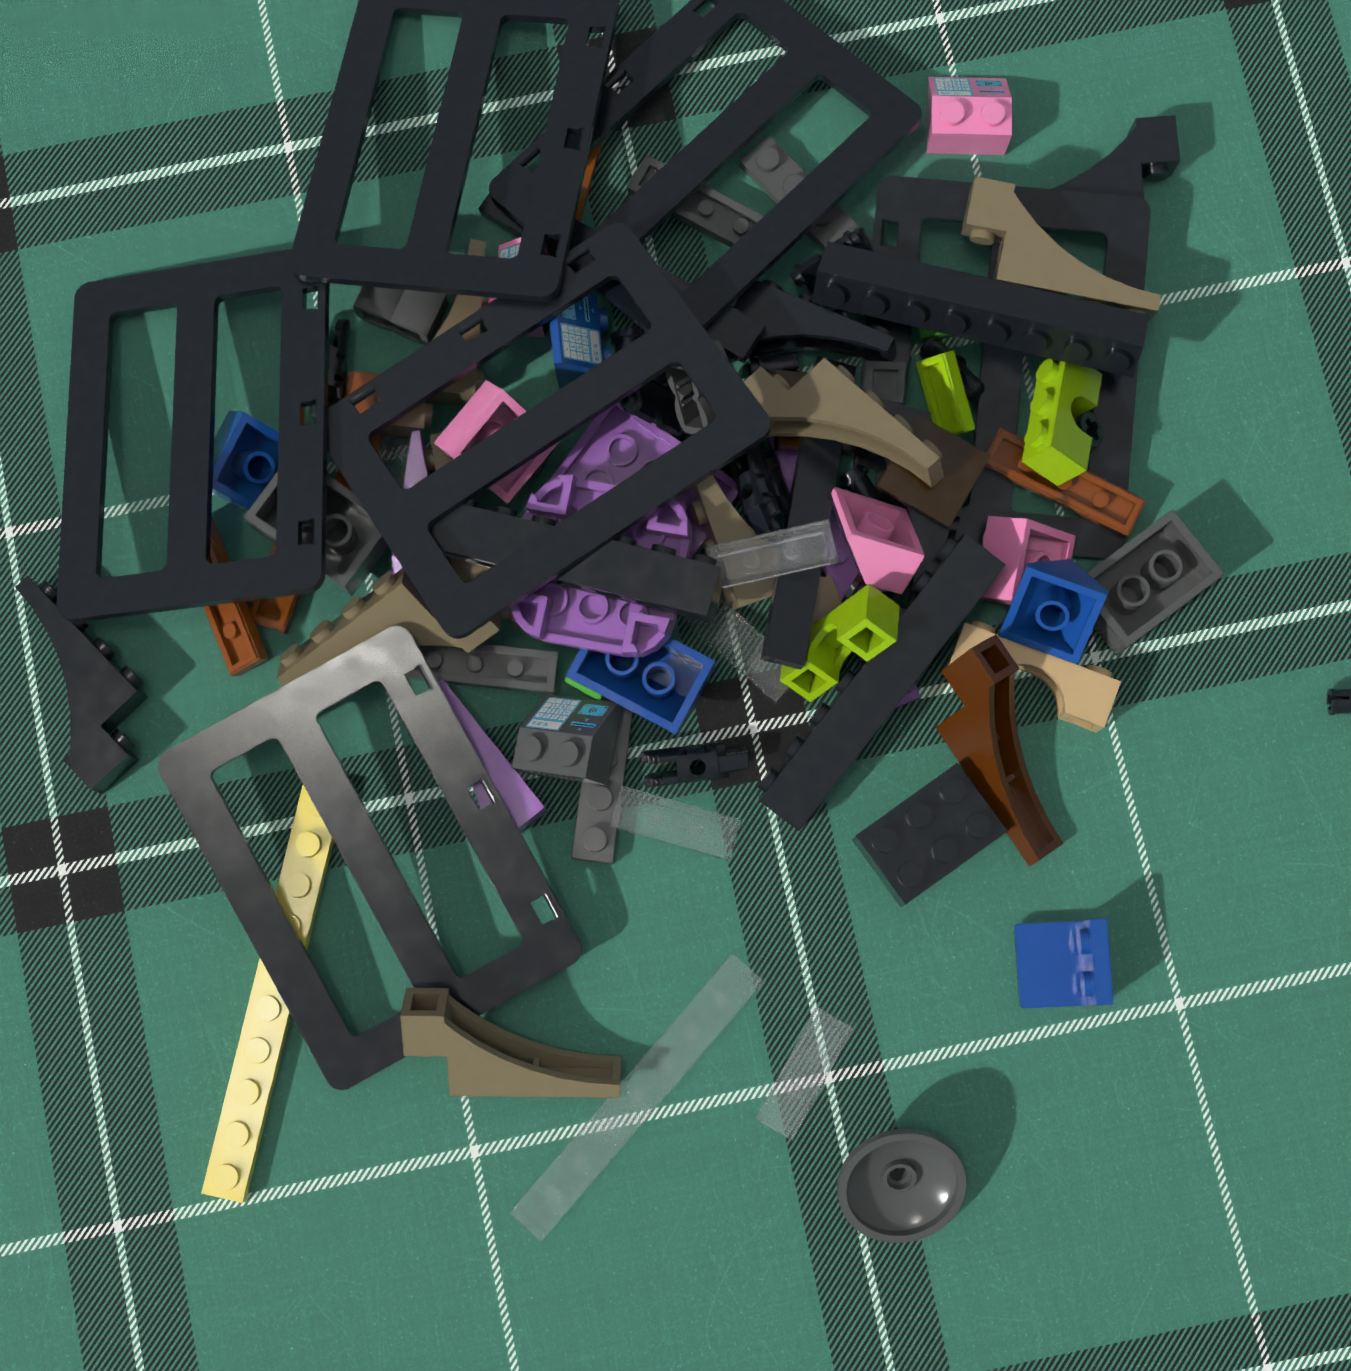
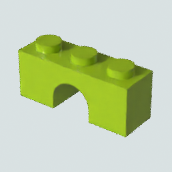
[1022,359,1102,486]
[780,584,900,702]

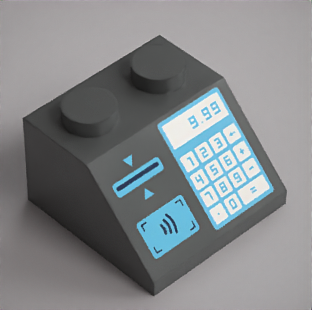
[512,694,622,786]

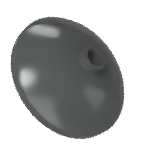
[837,1129,967,1243]

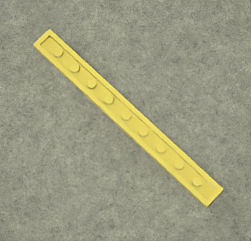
[201,785,334,1203]

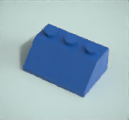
[565,637,715,735]

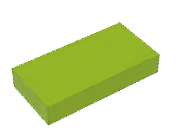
[916,350,975,435]

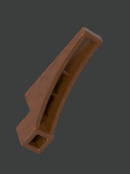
[936,634,1063,866]

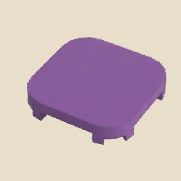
[510,474,692,657]

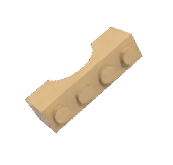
[945,621,1121,733]

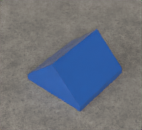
[999,559,1108,664]

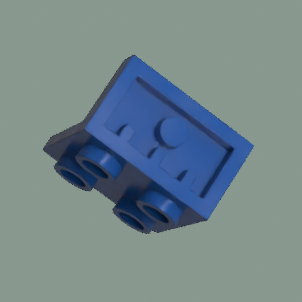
[1014,918,1114,1008]

